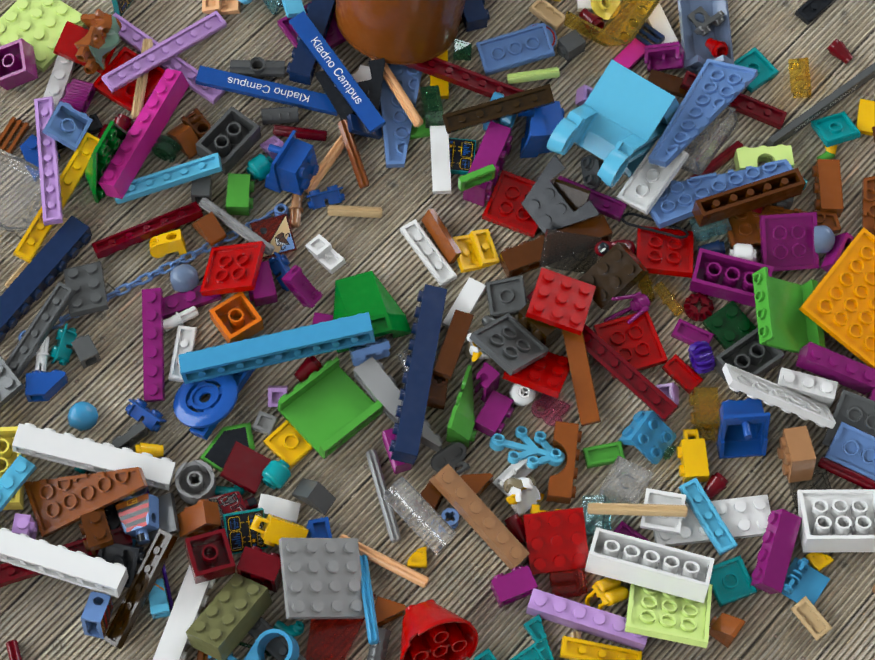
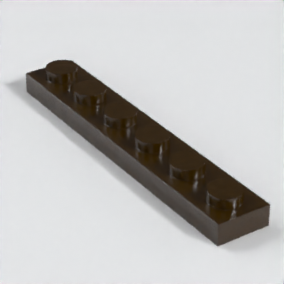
[442,84,555,134]
[103,528,178,649]

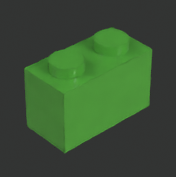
[226,173,255,216]

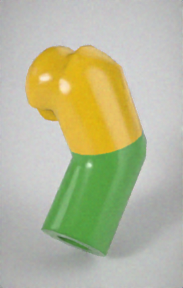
[817,144,837,159]

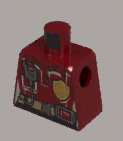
[207,491,258,529]

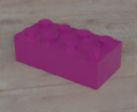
[463,121,513,207]
[688,248,774,308]

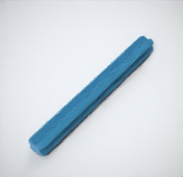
[360,555,380,645]

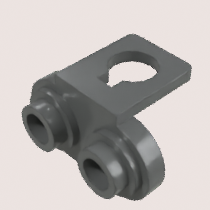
[688,6,725,37]
[581,155,603,190]
[430,441,470,475]

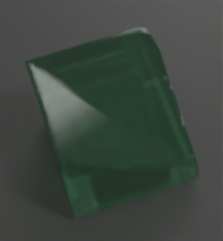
[453,38,472,60]

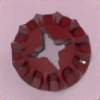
[683,292,714,321]

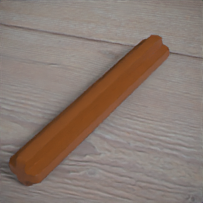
[338,119,370,189]

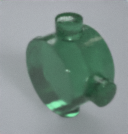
[663,445,676,460]

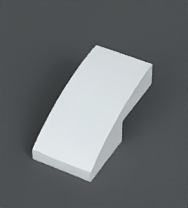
[305,234,346,274]

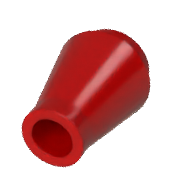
[705,38,728,58]

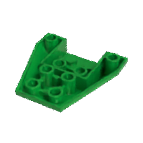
[84,121,128,203]
[333,271,411,354]

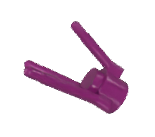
[604,292,650,324]

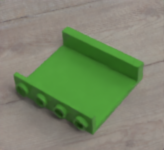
[752,267,826,354]
[278,357,384,459]

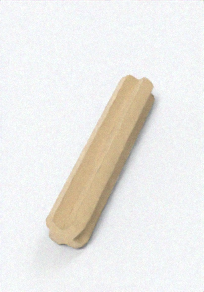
[327,205,383,218]

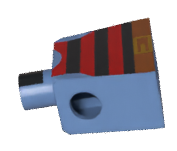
[115,493,159,545]
[81,592,113,639]

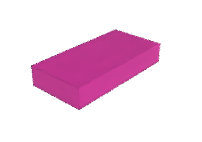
[613,38,646,70]

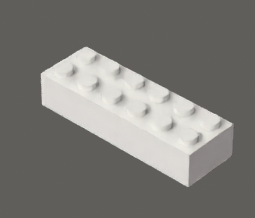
[585,527,714,603]

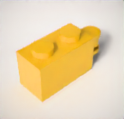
[676,429,710,483]
[250,513,309,547]

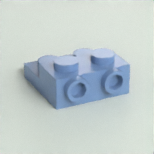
[42,101,93,151]

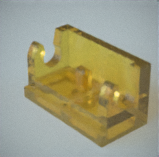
[788,57,811,98]

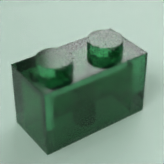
[420,85,444,128]

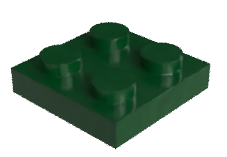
[703,301,756,350]

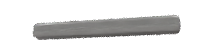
[199,198,275,255]
[366,449,401,543]

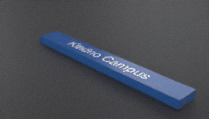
[289,11,386,134]
[195,65,338,116]

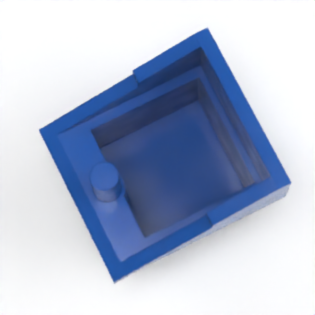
[517,101,564,159]
[264,130,319,196]
[716,398,771,459]

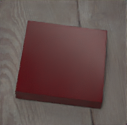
[219,441,271,494]

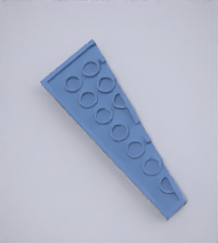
[648,59,758,167]
[380,63,422,168]
[649,159,793,229]

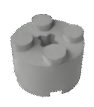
[175,460,217,505]

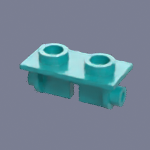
[50,323,77,366]

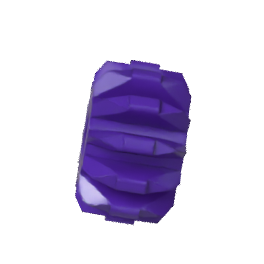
[688,341,715,374]

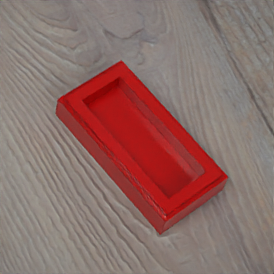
[662,354,703,395]

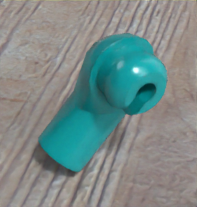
[215,484,245,496]
[273,620,304,637]

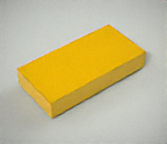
[856,99,875,136]

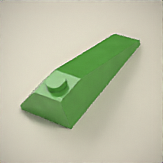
[446,365,477,448]

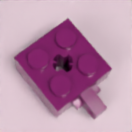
[0,38,38,90]

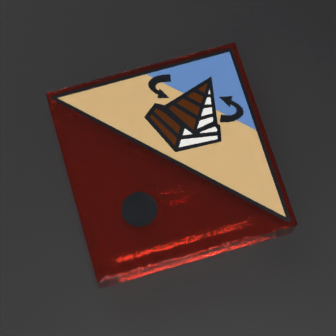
[250,214,297,260]

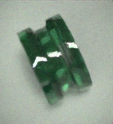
[151,135,181,163]

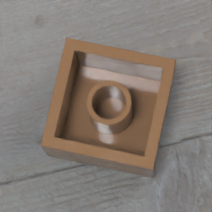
[777,426,816,483]

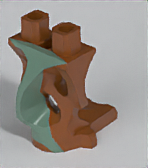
[74,9,122,74]

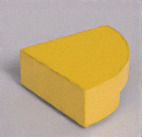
[407,547,427,568]
[805,552,834,572]

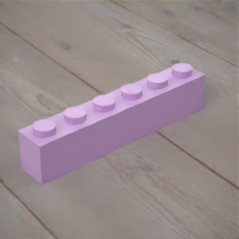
[526,588,648,651]

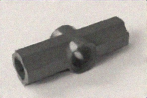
[230,57,286,79]

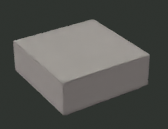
[252,411,278,436]

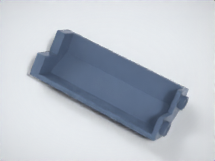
[677,0,734,74]

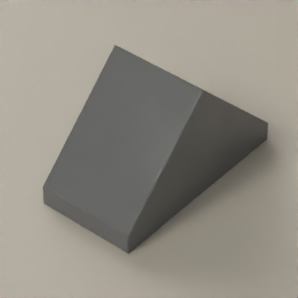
[292,478,336,515]

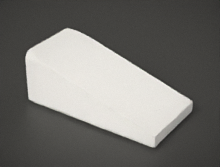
[258,493,301,523]

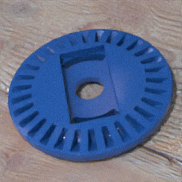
[173,374,238,428]

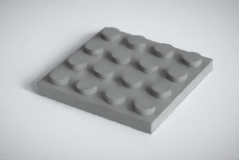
[279,538,365,619]

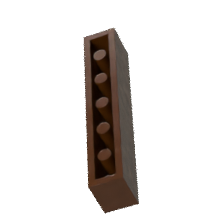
[692,168,806,227]
[499,214,613,278]

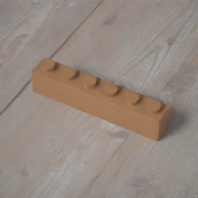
[429,464,530,569]

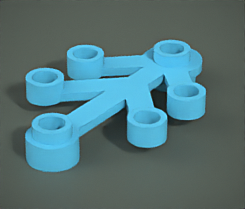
[489,426,565,469]

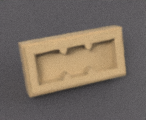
[529,0,568,32]
[790,596,832,641]

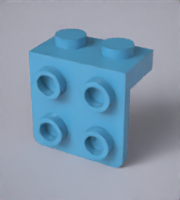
[619,410,676,464]

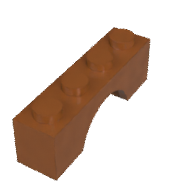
[546,421,582,504]

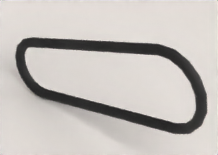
[621,213,689,239]

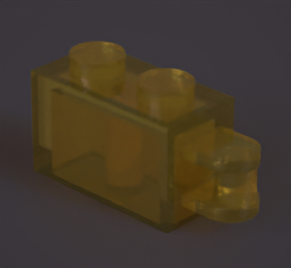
[689,387,720,441]

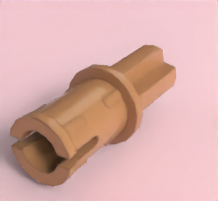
[289,193,304,228]

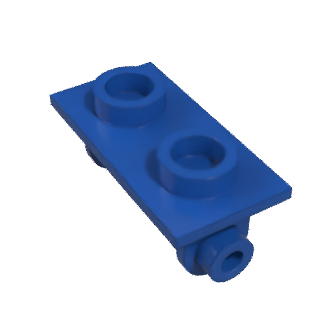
[305,185,345,210]
[268,252,290,291]
[125,398,167,432]

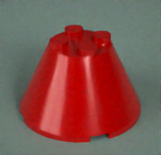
[400,599,479,660]

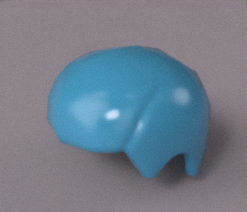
[67,401,98,431]

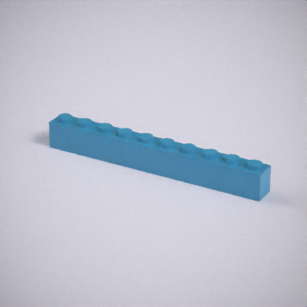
[178,312,376,384]

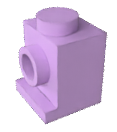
[12,513,38,540]

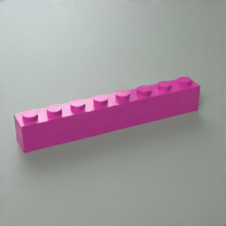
[98,69,189,199]

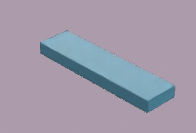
[678,478,738,556]

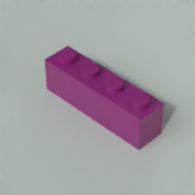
[796,342,875,395]
[751,509,802,594]

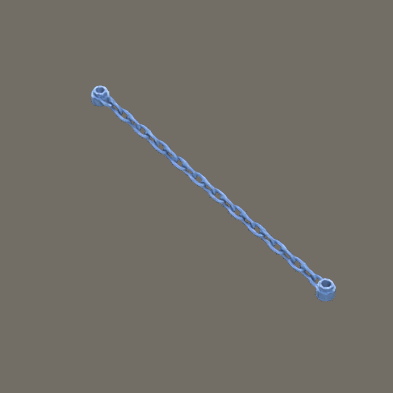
[18,203,289,341]

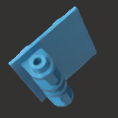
[782,557,830,605]

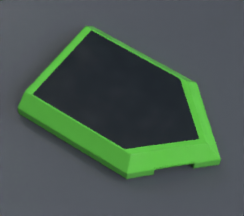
[200,422,255,472]

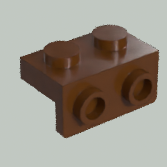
[79,508,114,558]

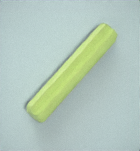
[507,67,560,84]

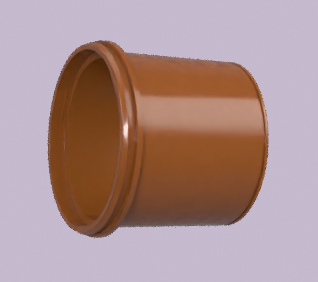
[335,0,466,65]

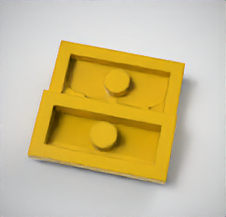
[452,229,500,273]

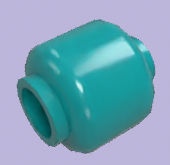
[246,154,273,181]
[262,459,291,490]

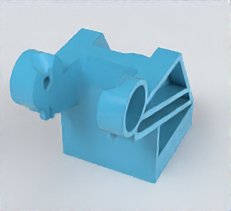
[546,60,680,188]

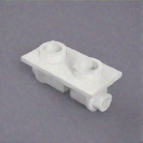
[492,458,534,496]

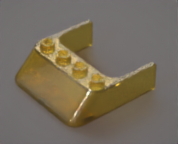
[564,0,660,47]

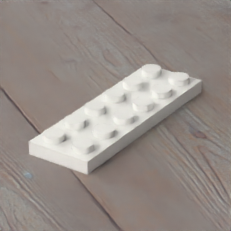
[722,363,836,429]
[653,495,771,547]

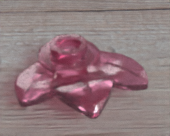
[531,393,570,426]

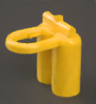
[585,577,629,610]

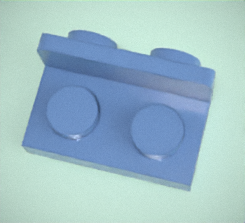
[348,337,391,367]

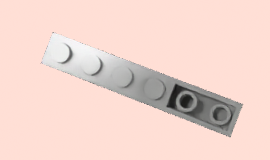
[354,357,443,452]

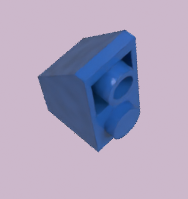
[25,370,68,402]

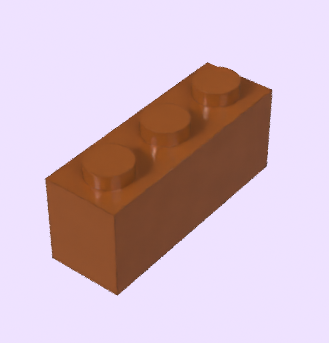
[812,159,844,217]

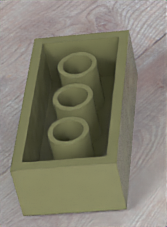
[186,573,273,660]

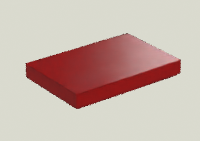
[53,21,116,74]

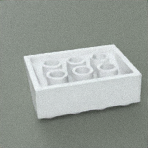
[797,489,875,553]

